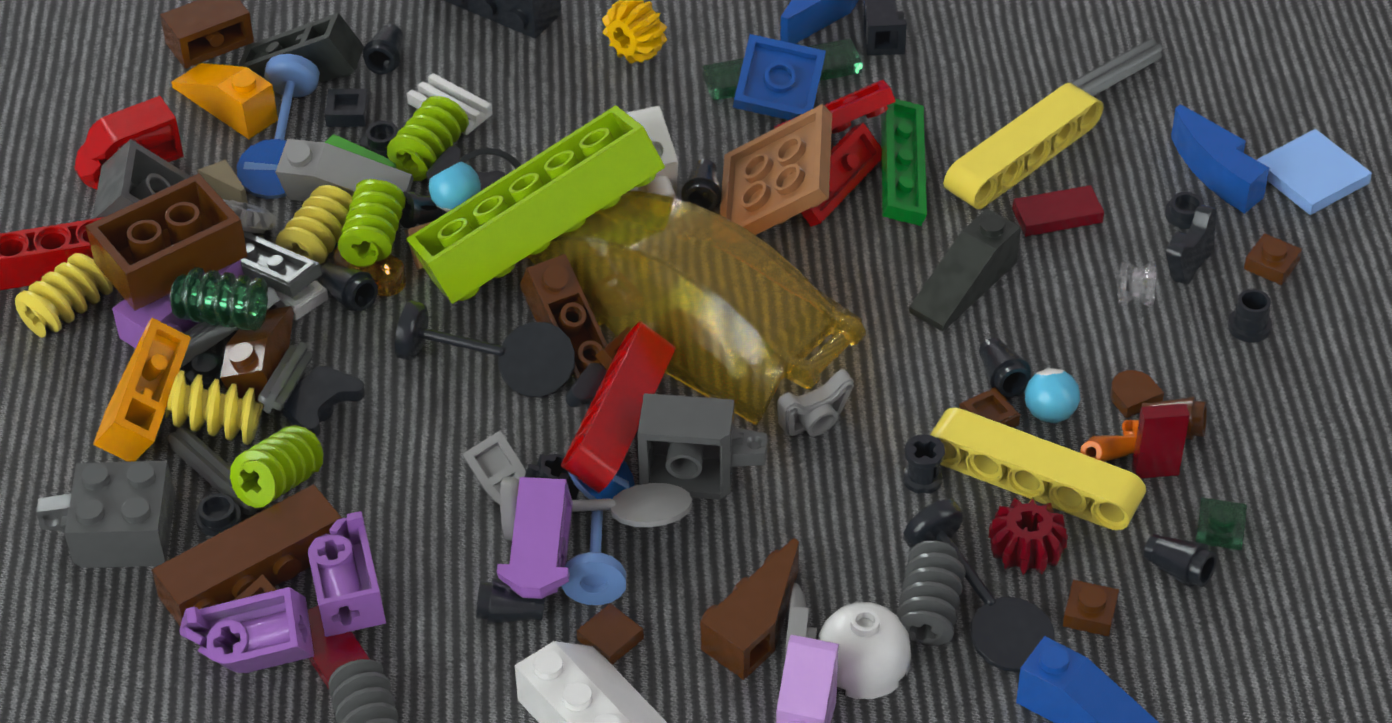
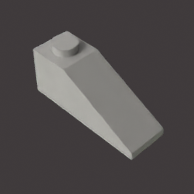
[276,139,414,201]

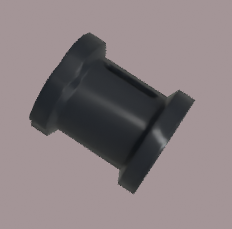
[399,191,447,228]
[903,434,945,494]

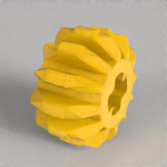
[602,0,667,64]

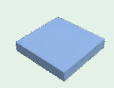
[1256,129,1372,215]

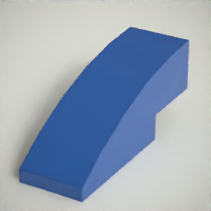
[1171,104,1269,214]

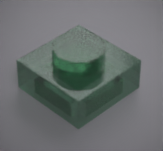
[1195,497,1247,550]

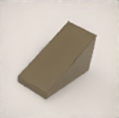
[198,159,248,204]

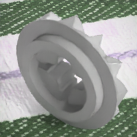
[223,199,277,233]

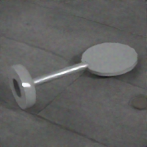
[500,477,692,541]

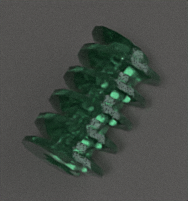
[170,267,268,331]

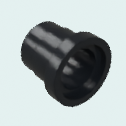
[1228,289,1272,343]

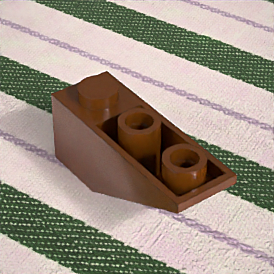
[520,254,607,381]
[700,538,799,680]

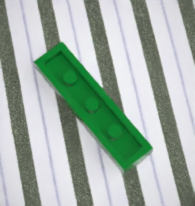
[881,99,927,226]

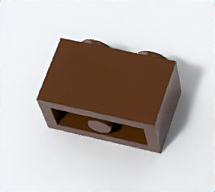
[160,0,254,69]

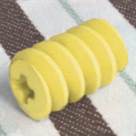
[275,185,352,264]
[15,253,113,338]
[165,370,263,445]

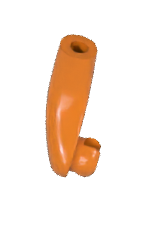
[1080,420,1139,462]

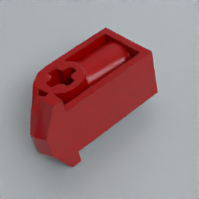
[74,95,184,190]

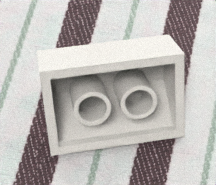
[515,641,667,723]

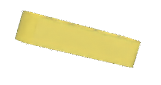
[943,83,1104,209]
[930,408,1146,530]

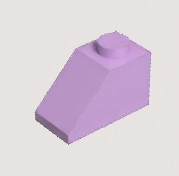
[776,635,839,723]

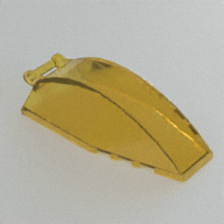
[527,191,866,425]

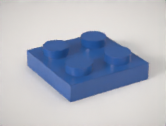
[733,34,826,120]

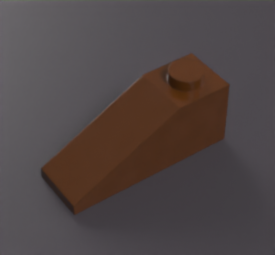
[220,306,294,408]

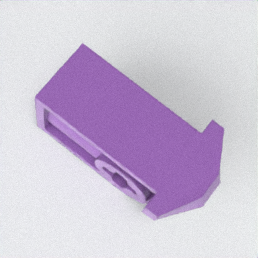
[497,477,573,599]
[308,511,386,637]
[179,587,314,673]

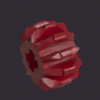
[988,497,1068,575]

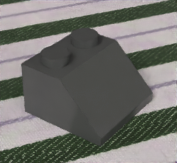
[92,139,191,219]

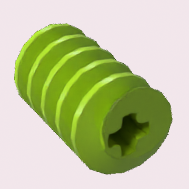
[387,96,469,181]
[338,179,406,267]
[230,425,324,508]

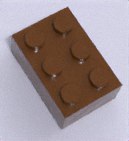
[86,173,248,311]

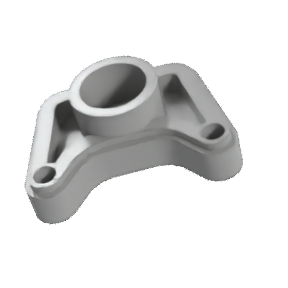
[777,369,854,436]

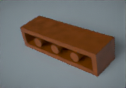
[152,484,342,626]

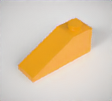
[171,63,278,140]
[93,318,191,462]

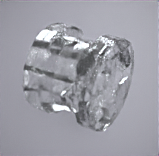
[1118,262,1156,306]

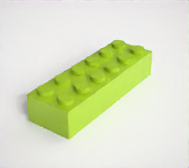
[406,105,665,304]

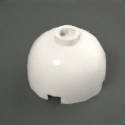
[817,602,911,699]

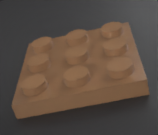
[718,104,832,249]

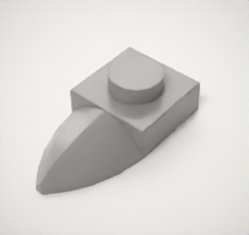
[462,431,526,505]
[785,583,817,659]

